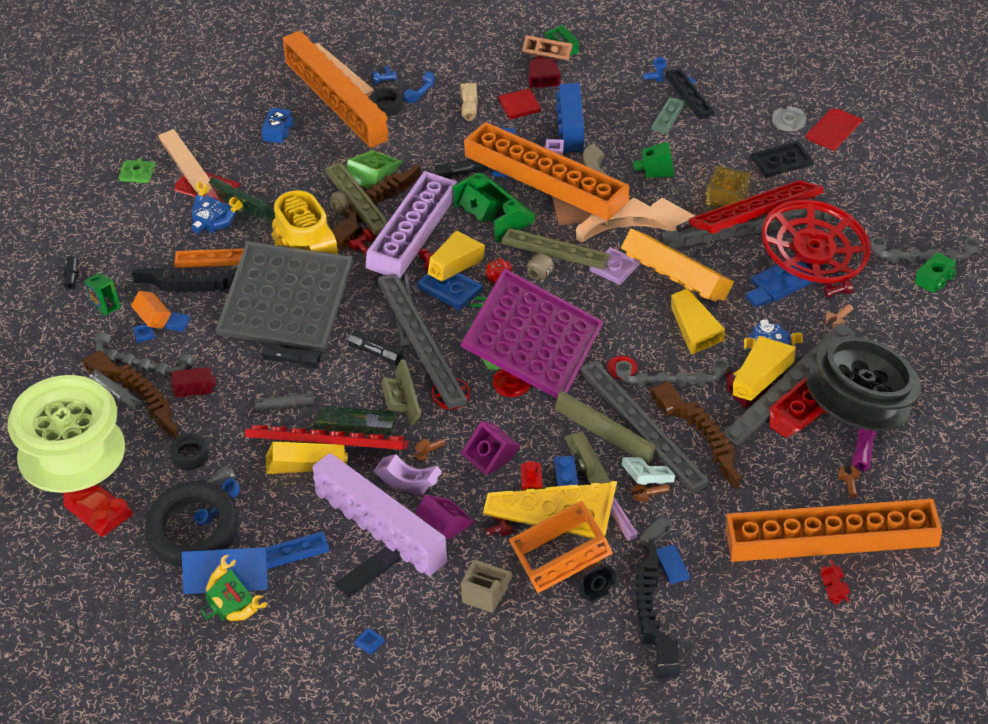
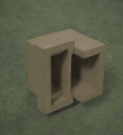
[461,559,512,613]

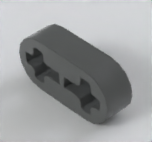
[639,516,672,549]

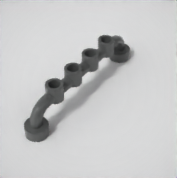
[871,236,980,263]
[94,332,195,378]
[616,359,729,388]

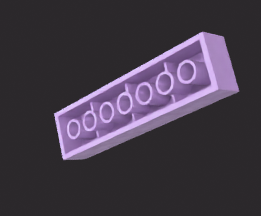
[366,171,457,280]
[312,453,447,576]

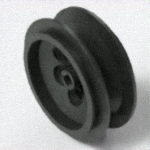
[807,336,921,431]

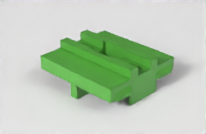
[119,158,155,183]

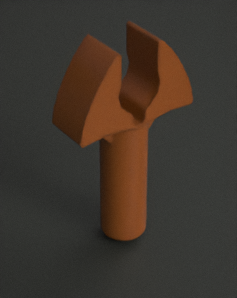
[413,438,445,461]
[838,465,861,498]
[631,484,670,502]

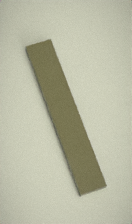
[325,162,388,236]
[502,228,610,270]
[555,391,656,465]

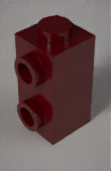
[172,367,217,397]

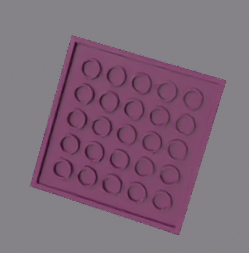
[460,268,604,398]

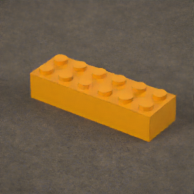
[621,229,734,302]

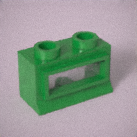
[544,24,579,56]

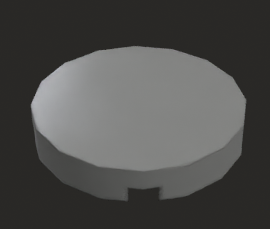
[772,106,806,131]

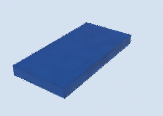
[182,547,268,594]

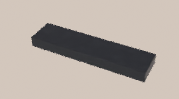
[665,68,715,120]
[335,546,402,598]

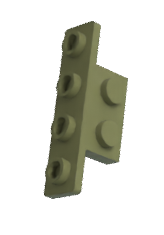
[381,359,421,426]
[565,431,611,485]

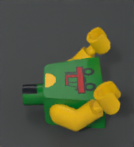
[200,555,267,621]

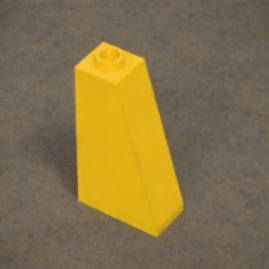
[428,231,485,281]
[671,289,725,355]
[733,336,796,401]
[266,442,348,474]

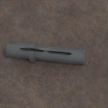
[89,370,142,411]
[255,392,314,411]

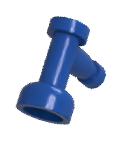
[643,57,667,82]
[372,66,397,85]

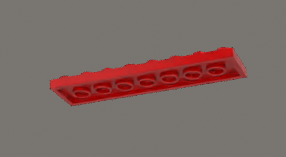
[689,180,824,234]
[245,424,409,450]

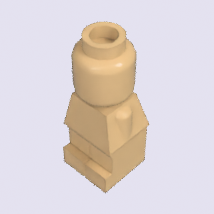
[460,83,478,121]

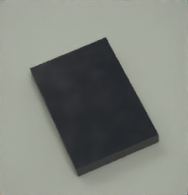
[751,141,814,178]

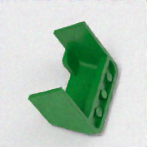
[452,173,535,242]

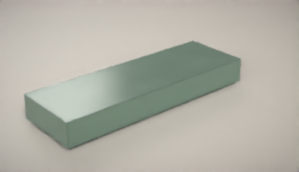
[651,97,685,134]

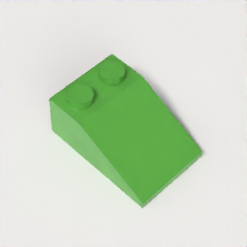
[346,150,403,190]

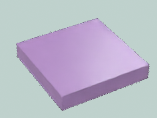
[589,247,640,285]

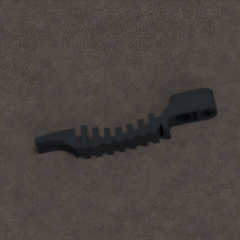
[132,266,238,293]
[636,540,680,678]

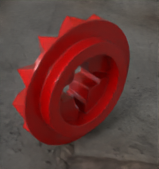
[607,356,638,381]

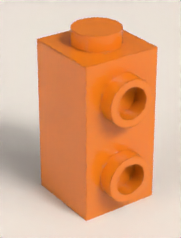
[131,291,171,329]

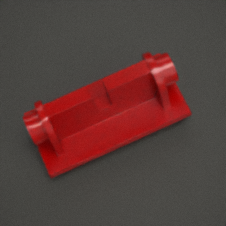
[820,559,850,604]

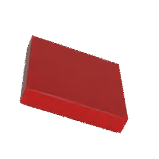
[498,88,541,120]

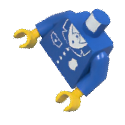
[191,181,243,234]
[744,320,803,350]

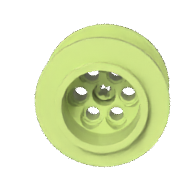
[7,375,125,492]

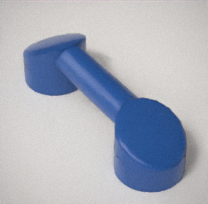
[403,71,435,104]
[194,478,240,526]

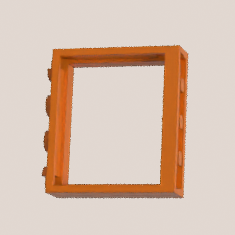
[509,500,613,593]

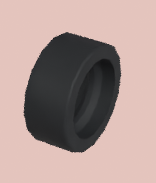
[370,88,402,117]
[170,433,209,470]

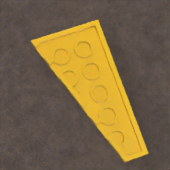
[483,481,617,539]

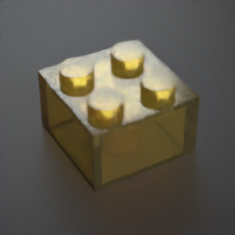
[705,166,751,207]

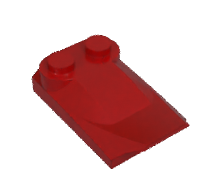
[769,376,828,438]
[63,484,133,537]

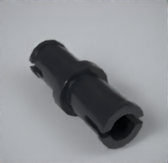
[64,256,79,289]

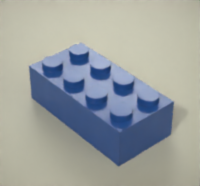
[556,83,584,153]

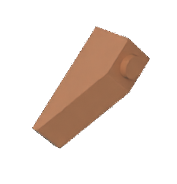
[522,35,573,61]

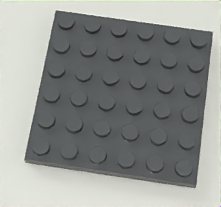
[215,241,353,352]

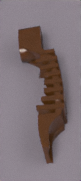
[332,164,421,251]
[82,350,178,439]
[649,381,742,490]

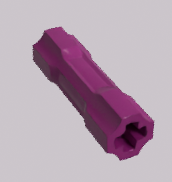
[852,428,877,471]

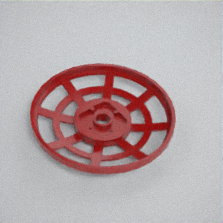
[762,200,871,283]

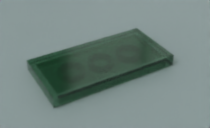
[208,177,275,223]
[313,406,398,435]

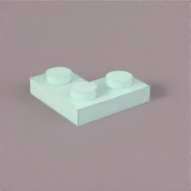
[621,457,675,485]

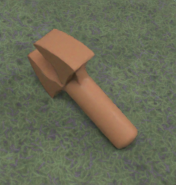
[825,304,853,328]

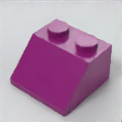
[461,421,520,476]
[414,495,475,539]

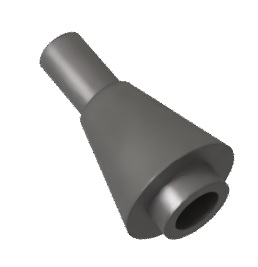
[206,465,236,486]

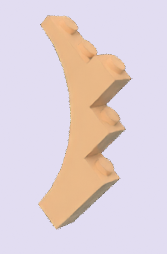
[576,198,695,243]

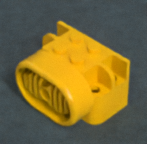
[271,190,338,255]

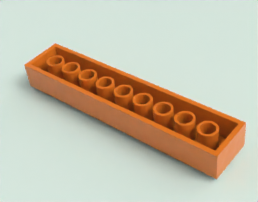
[283,31,389,148]
[464,122,629,221]
[725,499,942,562]

